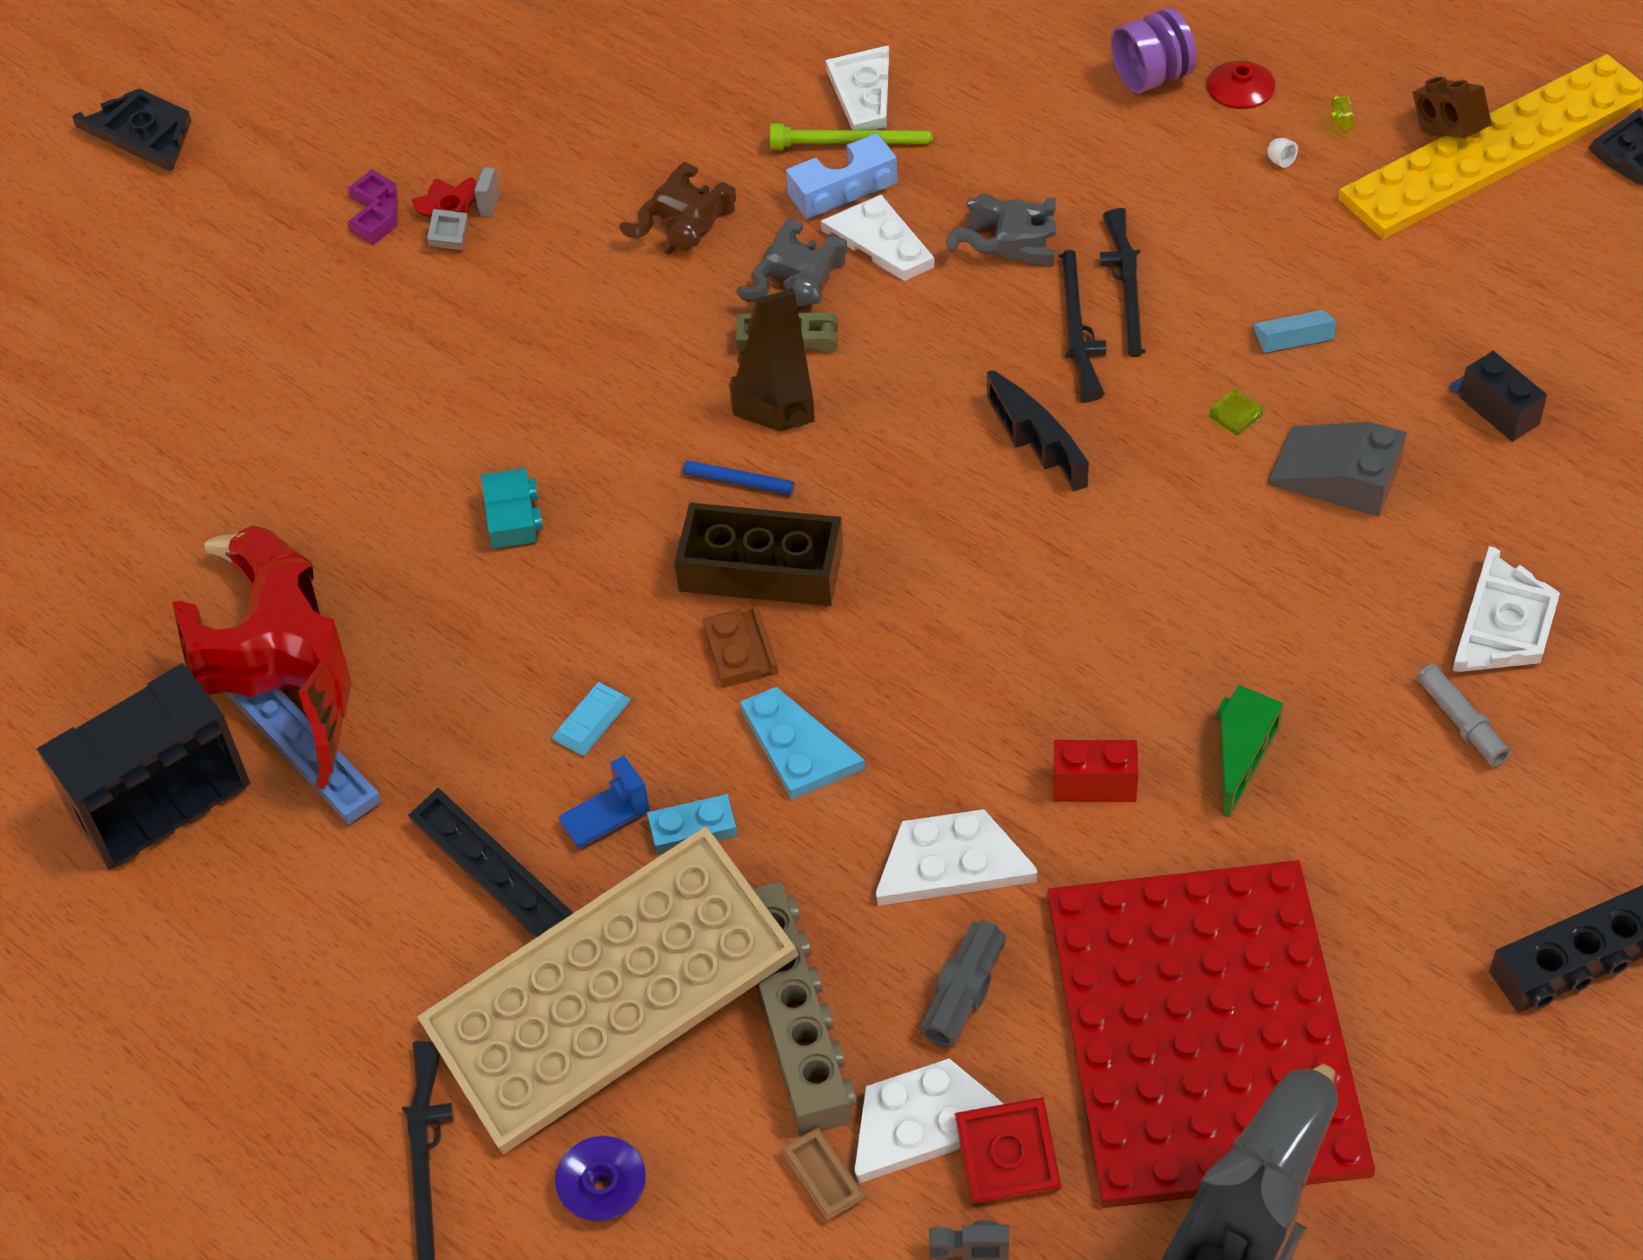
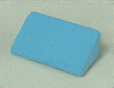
[1253,310,1336,353]

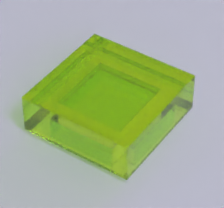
[1209,388,1263,436]

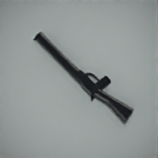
[1100,208,1146,357]
[1059,250,1106,403]
[402,1041,454,1260]

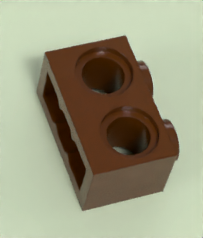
[1412,76,1492,139]

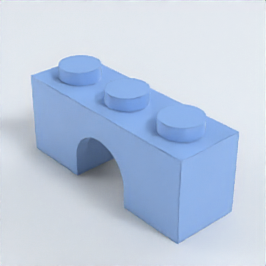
[786,133,898,220]

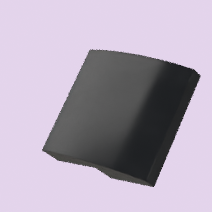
[1588,108,1643,185]

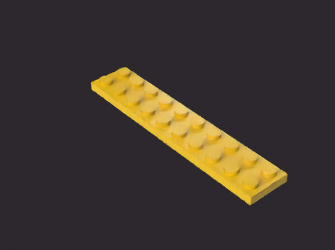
[1338,54,1643,240]

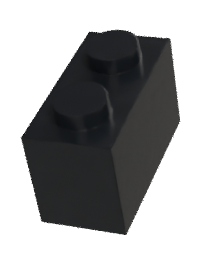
[1460,350,1547,442]

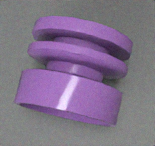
[1111,7,1197,94]

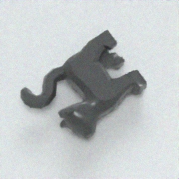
[946,193,1056,266]
[737,219,848,307]

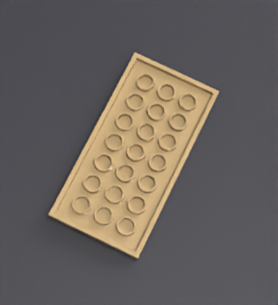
[417,826,799,1155]

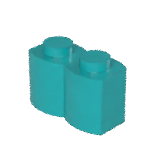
[481,467,543,549]

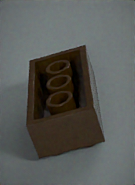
[674,503,843,606]

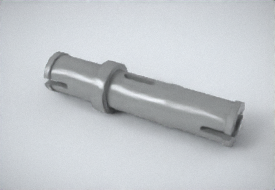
[1416,664,1512,767]

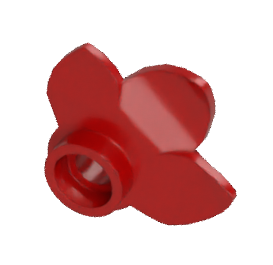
[412,177,477,217]

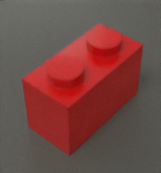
[1053,740,1139,802]

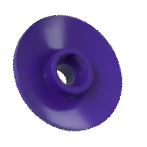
[555,1136,646,1222]

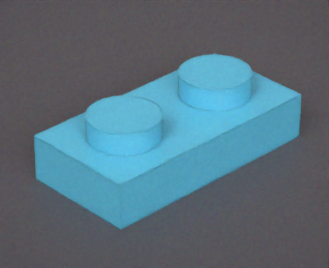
[647,794,737,855]

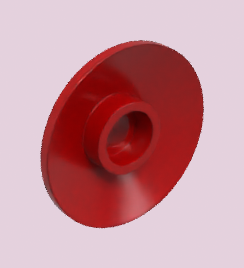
[1207,61,1275,109]

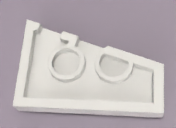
[825,45,889,130]
[821,195,934,281]

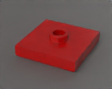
[954,1097,1062,1205]

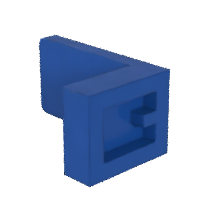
[559,755,650,848]

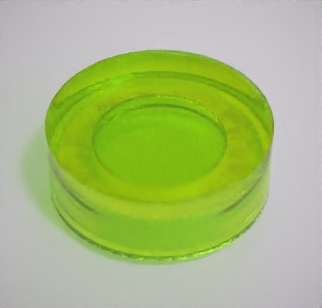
[1331,95,1354,131]

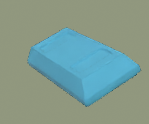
[551,682,631,757]

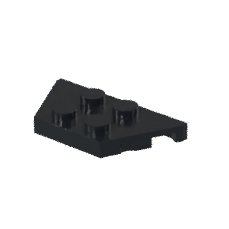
[72,88,192,171]

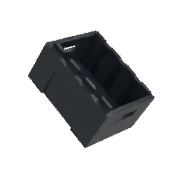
[36,663,251,870]

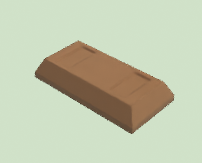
[780,1127,866,1221]

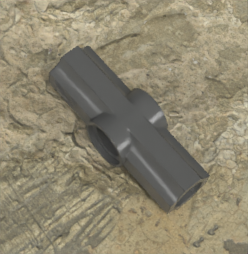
[920,920,1006,1048]

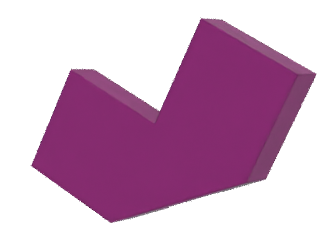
[347,170,398,245]

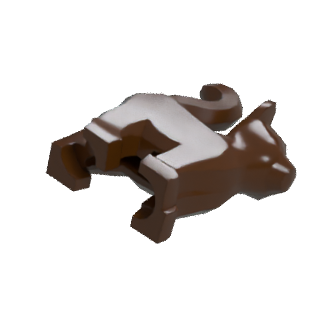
[619,162,736,255]

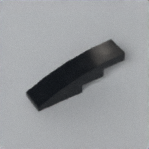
[987,370,1089,491]

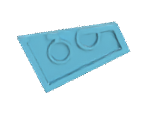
[740,687,865,800]

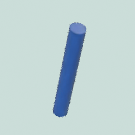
[683,460,795,496]

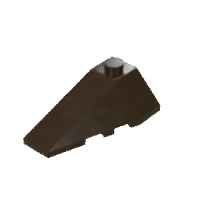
[729,289,815,431]

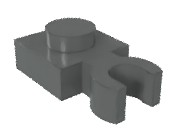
[929,1220,1009,1260]

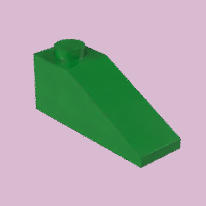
[1216,685,1284,817]

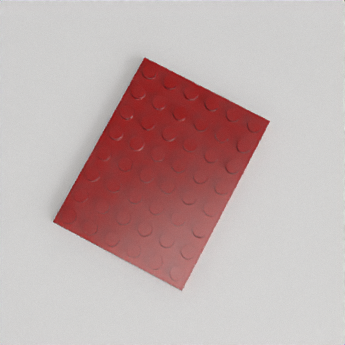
[1047,860,1375,1208]

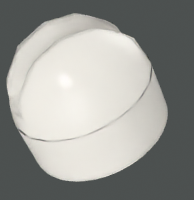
[1267,137,1298,168]

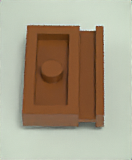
[703,605,778,688]

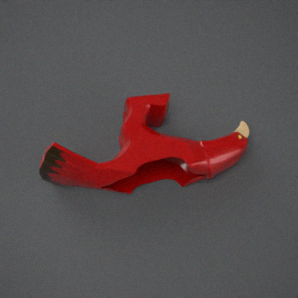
[172,525,351,789]

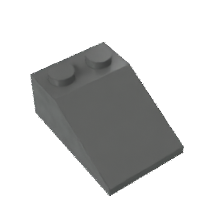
[1269,422,1407,516]

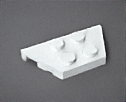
[1452,546,1560,672]
[876,809,1038,906]
[855,1059,1004,1184]

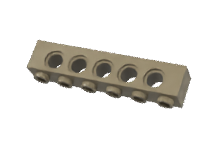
[753,881,857,1137]

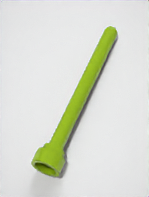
[770,123,933,150]

